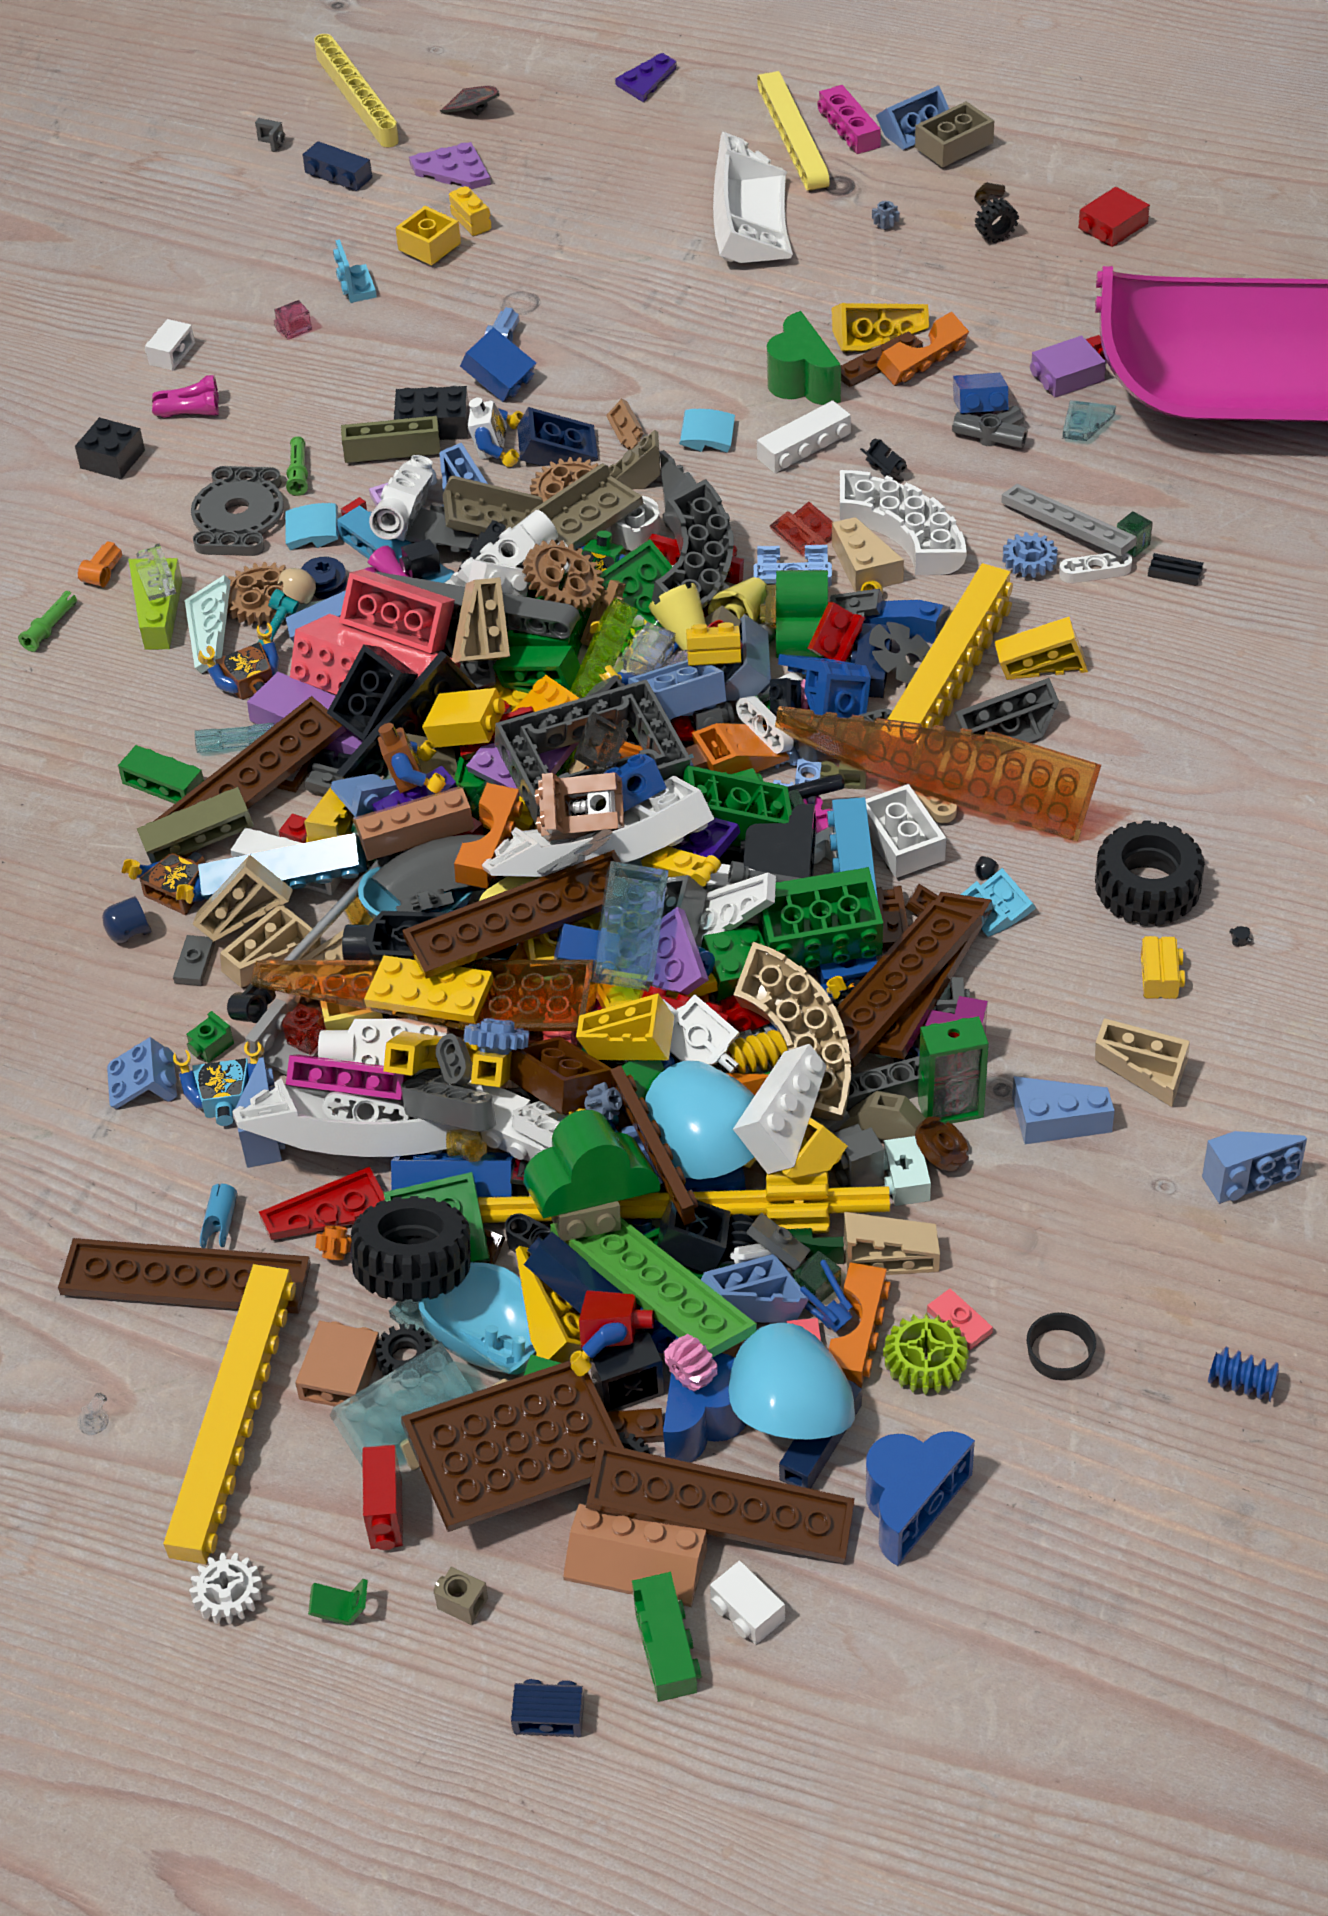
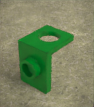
[308,1578,368,1626]

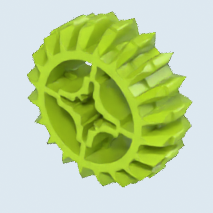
[883,1312,969,1395]

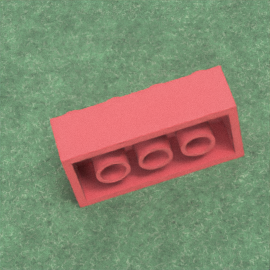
[339,569,455,653]

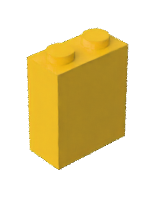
[422,688,505,748]

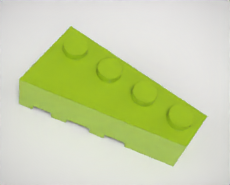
[128,558,183,650]

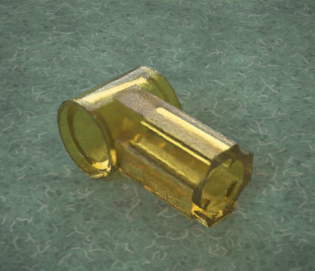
[446,1129,487,1162]

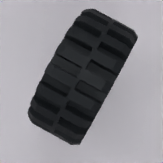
[1095,820,1205,926]
[351,1196,471,1302]

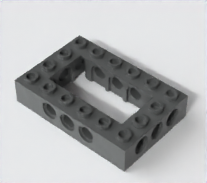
[495,679,691,826]

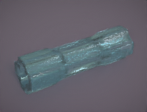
[195,723,275,753]

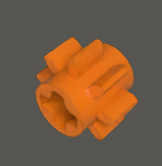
[315,1226,351,1260]

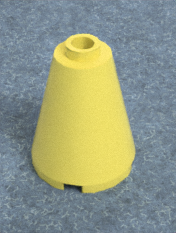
[708,577,769,622]
[649,583,706,656]

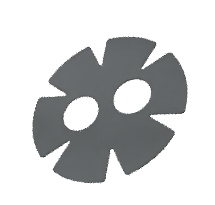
[869,622,930,684]
[537,829,612,873]

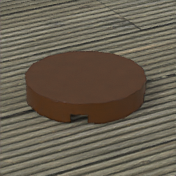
[915,1116,969,1171]

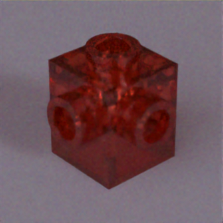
[282,1003,326,1055]

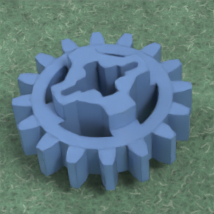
[1002,532,1058,578]
[464,1018,529,1055]

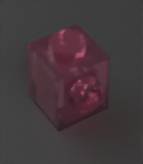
[274,300,312,340]

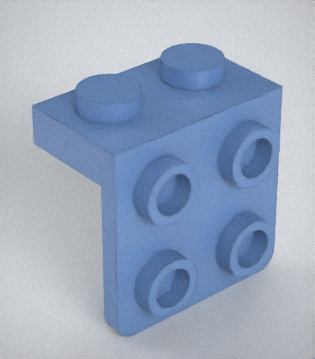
[331,774,398,817]
[107,1037,177,1109]

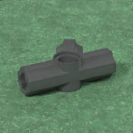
[952,405,1028,449]

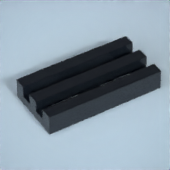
[1147,553,1204,586]

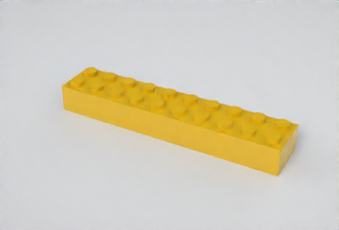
[880,563,1013,778]

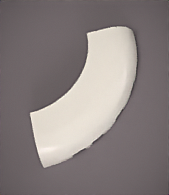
[840,470,967,575]

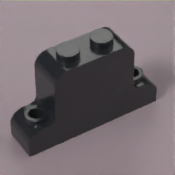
[740,804,817,878]

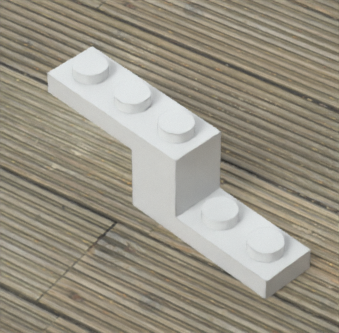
[449,1080,549,1161]

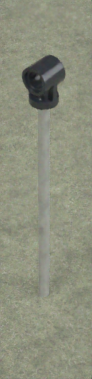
[227,852,398,1023]

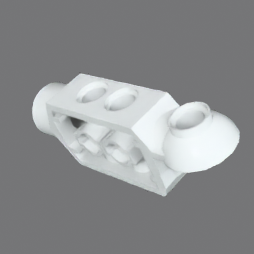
[369,455,437,541]
[445,510,558,587]
[318,1018,451,1078]

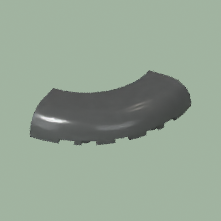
[651,479,734,609]
[371,834,511,905]

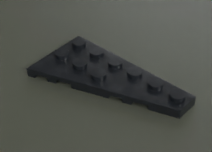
[337,651,479,779]

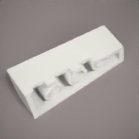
[733,1044,827,1174]

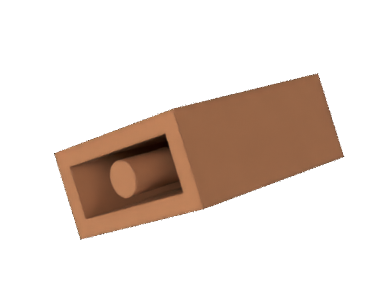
[295,1321,380,1411]

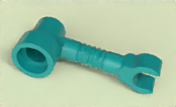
[257,589,299,645]

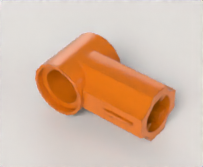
[78,541,123,587]

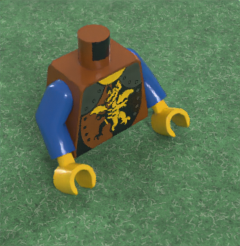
[198,623,279,699]
[378,723,446,794]
[121,852,205,915]

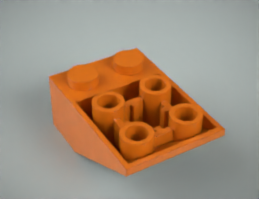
[692,723,790,774]

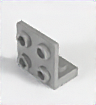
[245,998,320,1075]

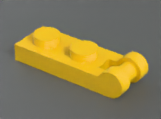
[641,846,721,886]

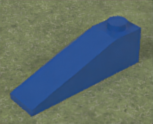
[863,600,950,644]

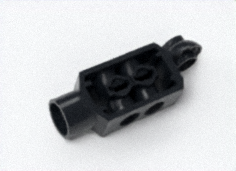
[342,911,517,972]

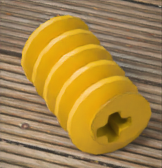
[726,1030,788,1074]

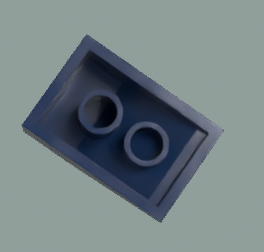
[517,407,598,466]

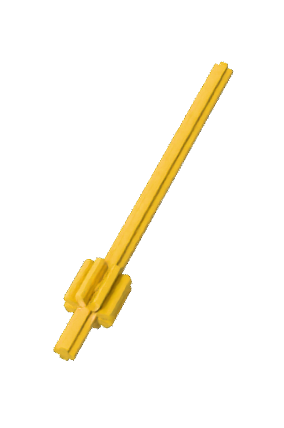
[478,1171,890,1234]

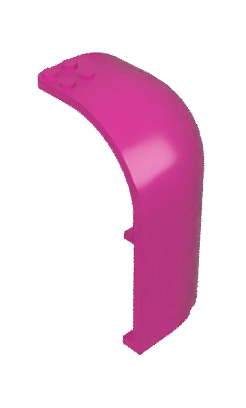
[1095,266,1328,422]

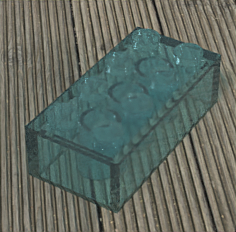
[592,861,668,990]
[330,1342,473,1468]

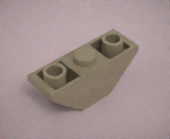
[608,430,660,489]
[839,1091,926,1141]

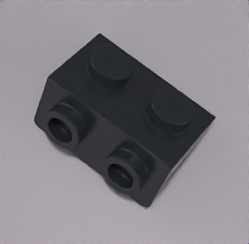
[769,678,801,730]

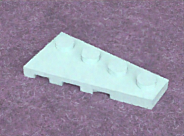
[185,575,231,674]

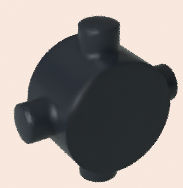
[1229,926,1253,946]

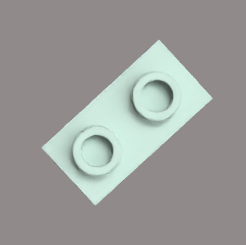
[884,1136,931,1206]

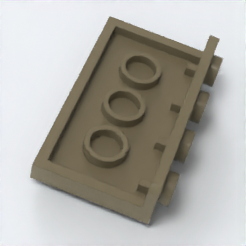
[530,463,644,550]
[443,476,543,536]

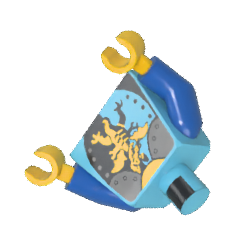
[173,1041,264,1126]

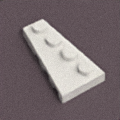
[695,873,776,947]

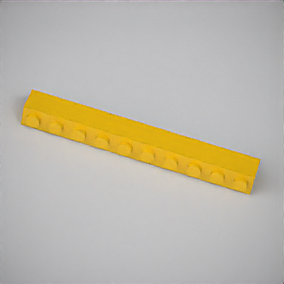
[163,1264,296,1564]

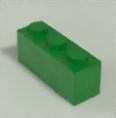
[118,745,204,804]

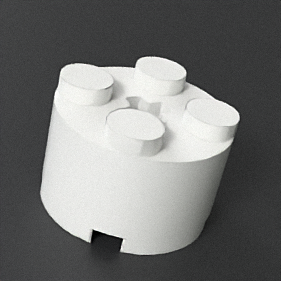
[611,496,661,552]

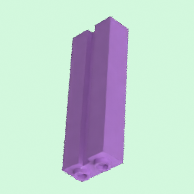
[247,672,387,771]

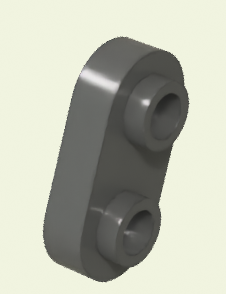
[436,1034,473,1087]

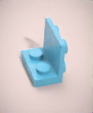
[333,240,377,303]

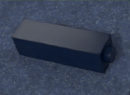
[523,1232,637,1314]
[779,1380,862,1489]

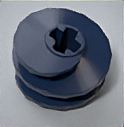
[301,557,347,599]

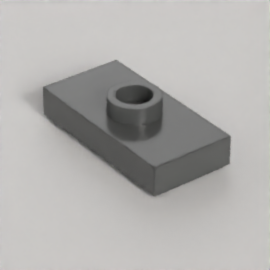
[173,935,215,986]
[746,1212,810,1270]

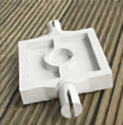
[663,994,739,1073]

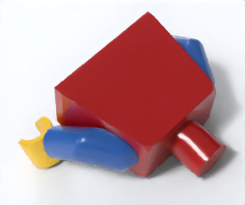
[570,1291,654,1376]

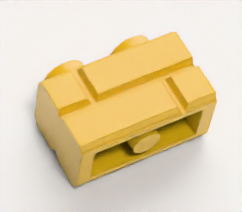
[449,186,492,236]
[686,622,741,666]
[1141,936,1185,999]

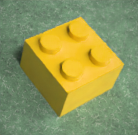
[395,206,461,265]

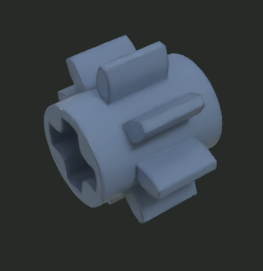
[872,201,900,230]
[585,1082,622,1121]

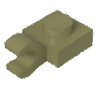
[820,761,867,790]

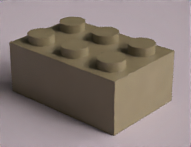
[915,101,994,167]

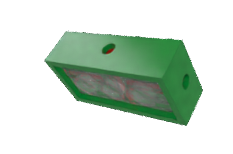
[918,1016,989,1124]

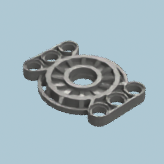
[191,466,284,556]

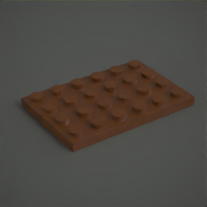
[401,1360,624,1532]

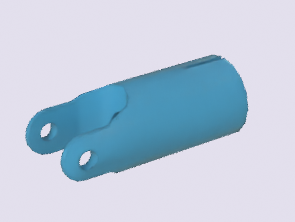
[200,1184,238,1248]

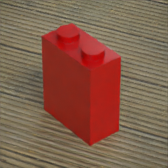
[1078,186,1150,247]
[362,1445,403,1550]

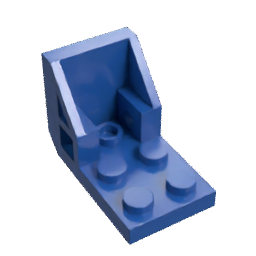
[778,654,871,725]

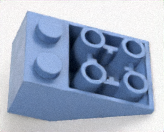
[235,1057,286,1168]
[1202,1131,1307,1204]

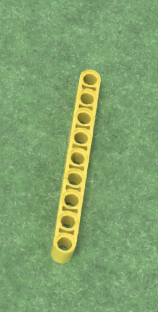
[314,34,399,147]
[757,71,830,191]

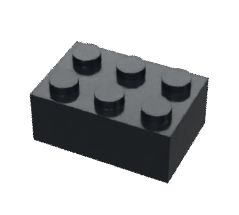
[394,386,469,440]
[327,644,418,741]

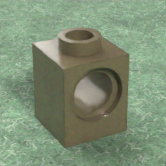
[434,1567,488,1625]

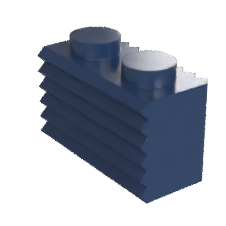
[511,1679,585,1737]

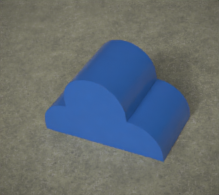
[663,1336,747,1463]
[866,1431,975,1567]

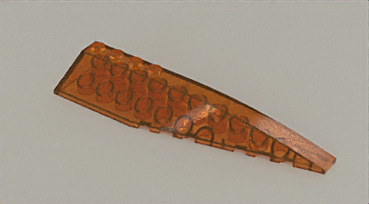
[775,706,1101,842]
[251,960,598,1031]

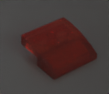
[769,502,833,555]

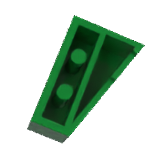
[493,646,590,698]
[632,1572,702,1702]

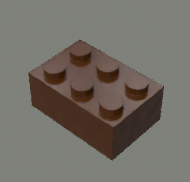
[510,1037,612,1114]

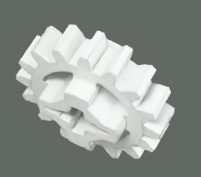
[189,1553,263,1624]

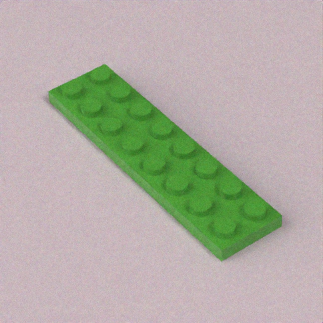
[550,1217,756,1358]

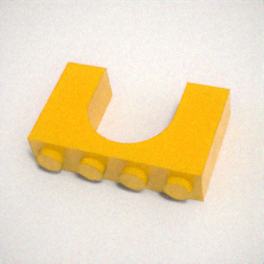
[383,1031,512,1087]

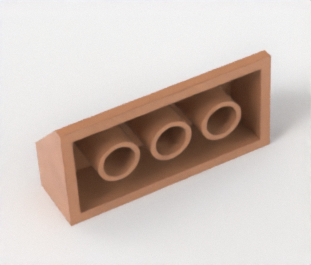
[353,787,474,861]
[563,1504,707,1607]

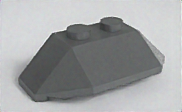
[954,678,1059,756]

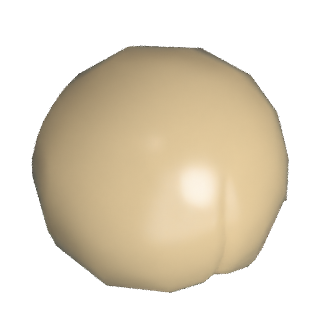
[278,568,316,604]

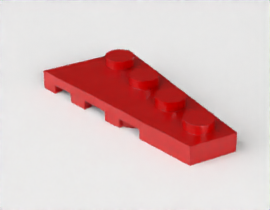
[259,1166,385,1240]

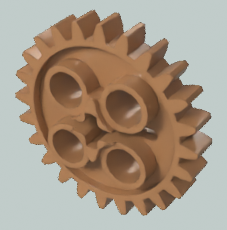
[530,457,598,502]
[522,539,604,612]
[227,562,302,626]

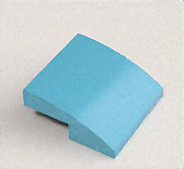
[679,409,735,453]
[286,503,339,550]
[960,868,1036,937]

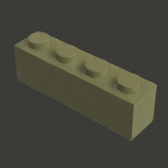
[341,416,441,463]
[137,787,254,864]

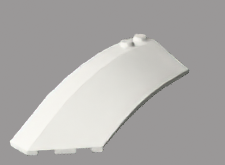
[713,132,793,263]
[482,776,714,877]
[232,1078,480,1157]

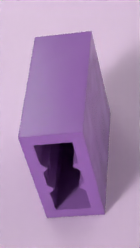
[1030,335,1106,398]

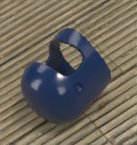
[102,896,152,943]

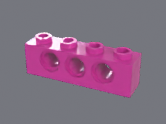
[817,85,881,154]
[286,1054,411,1100]

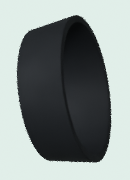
[1026,1312,1096,1380]

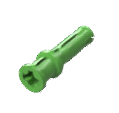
[286,436,308,496]
[18,591,77,652]

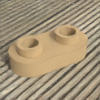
[915,779,957,823]

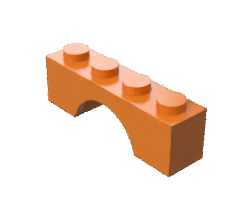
[877,311,970,386]
[454,783,523,889]
[828,1262,891,1388]

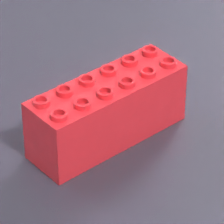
[290,614,461,695]

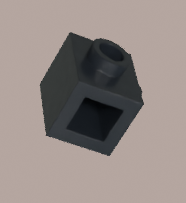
[399,539,441,579]

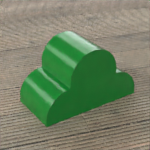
[767,311,841,405]
[776,570,828,658]
[683,765,792,847]
[524,1110,660,1219]

